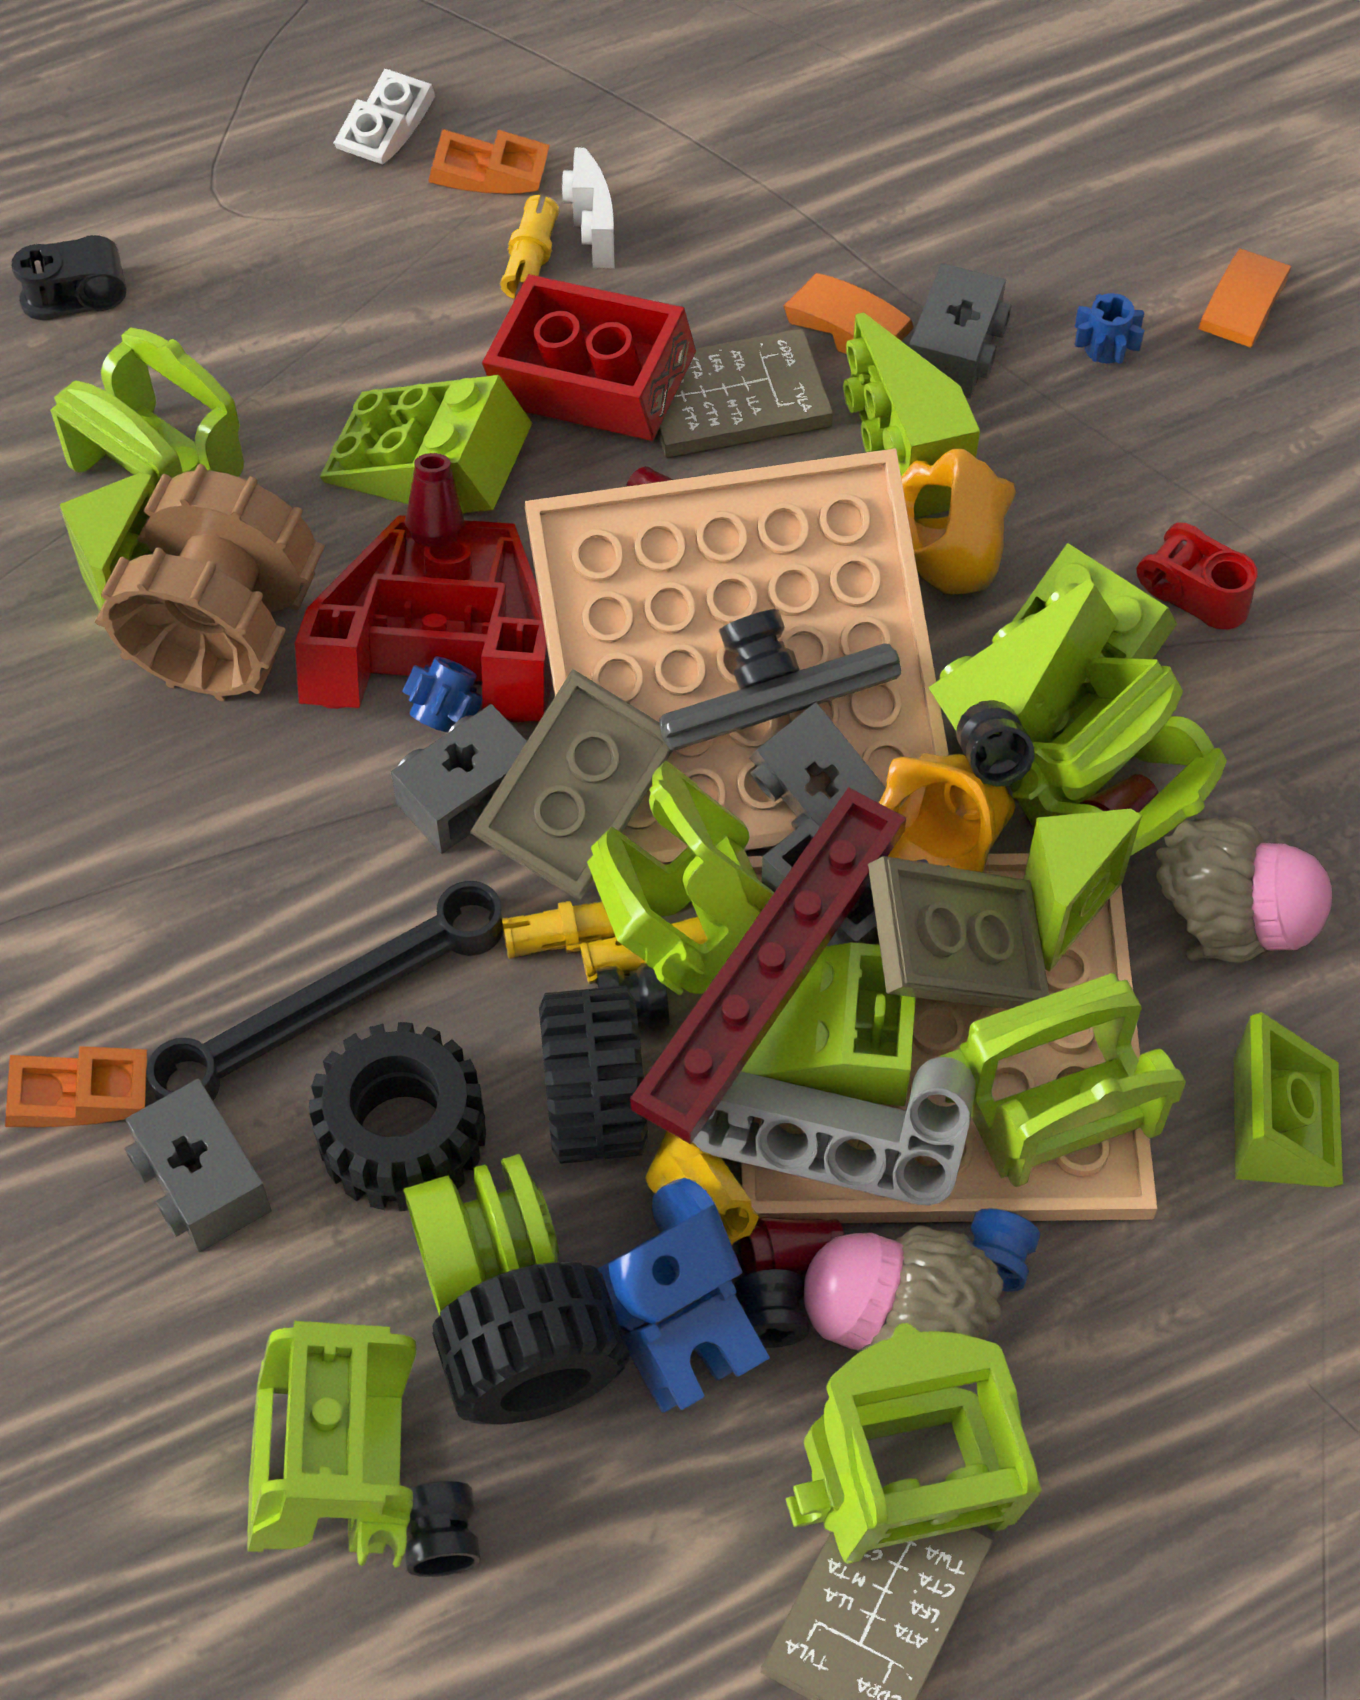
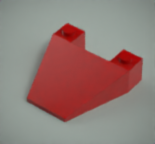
[295,515,551,723]

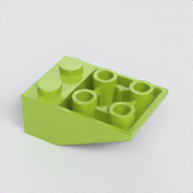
[843,312,980,518]
[320,375,532,513]
[1012,543,1177,743]
[928,578,1118,743]
[741,942,915,1106]

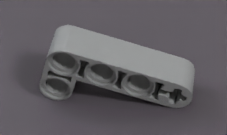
[693,1057,976,1206]

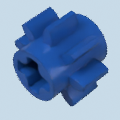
[1074,293,1145,364]
[402,656,482,733]

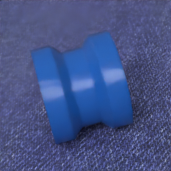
[970,1208,1041,1292]

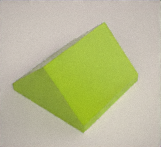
[59,473,155,611]
[1024,808,1142,972]
[1233,1012,1343,1187]

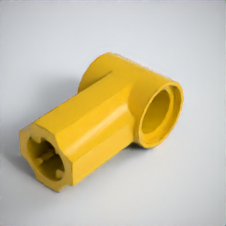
[645,1131,759,1245]

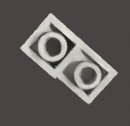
[334,69,435,164]
[562,148,615,268]

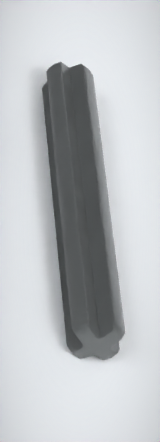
[659,643,901,751]

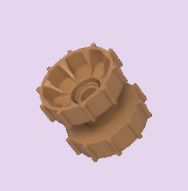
[95,464,325,701]

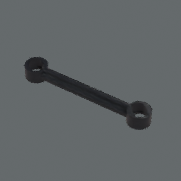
[147,881,503,1101]

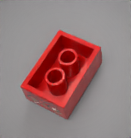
[482,274,696,441]

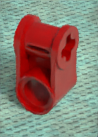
[1136,522,1258,630]

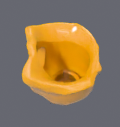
[901,449,1016,594]
[879,753,1015,872]

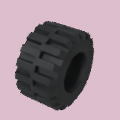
[539,985,648,1164]
[309,1022,486,1211]
[432,1262,630,1425]

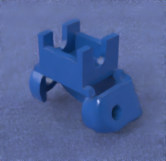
[598,1178,770,1413]

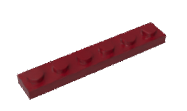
[630,787,906,1144]

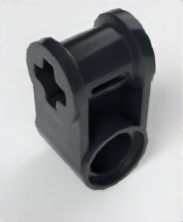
[11,235,126,320]

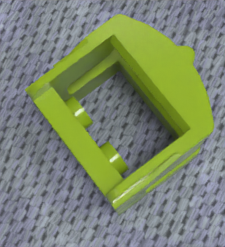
[51,327,244,488]
[1009,657,1227,856]
[587,761,774,995]
[939,973,1186,1187]
[248,1321,416,1567]
[786,1323,1042,1564]

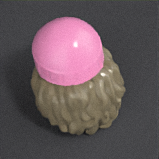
[1156,817,1332,963]
[804,1226,1003,1352]

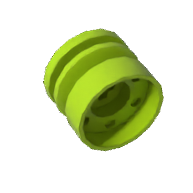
[404,1154,559,1316]

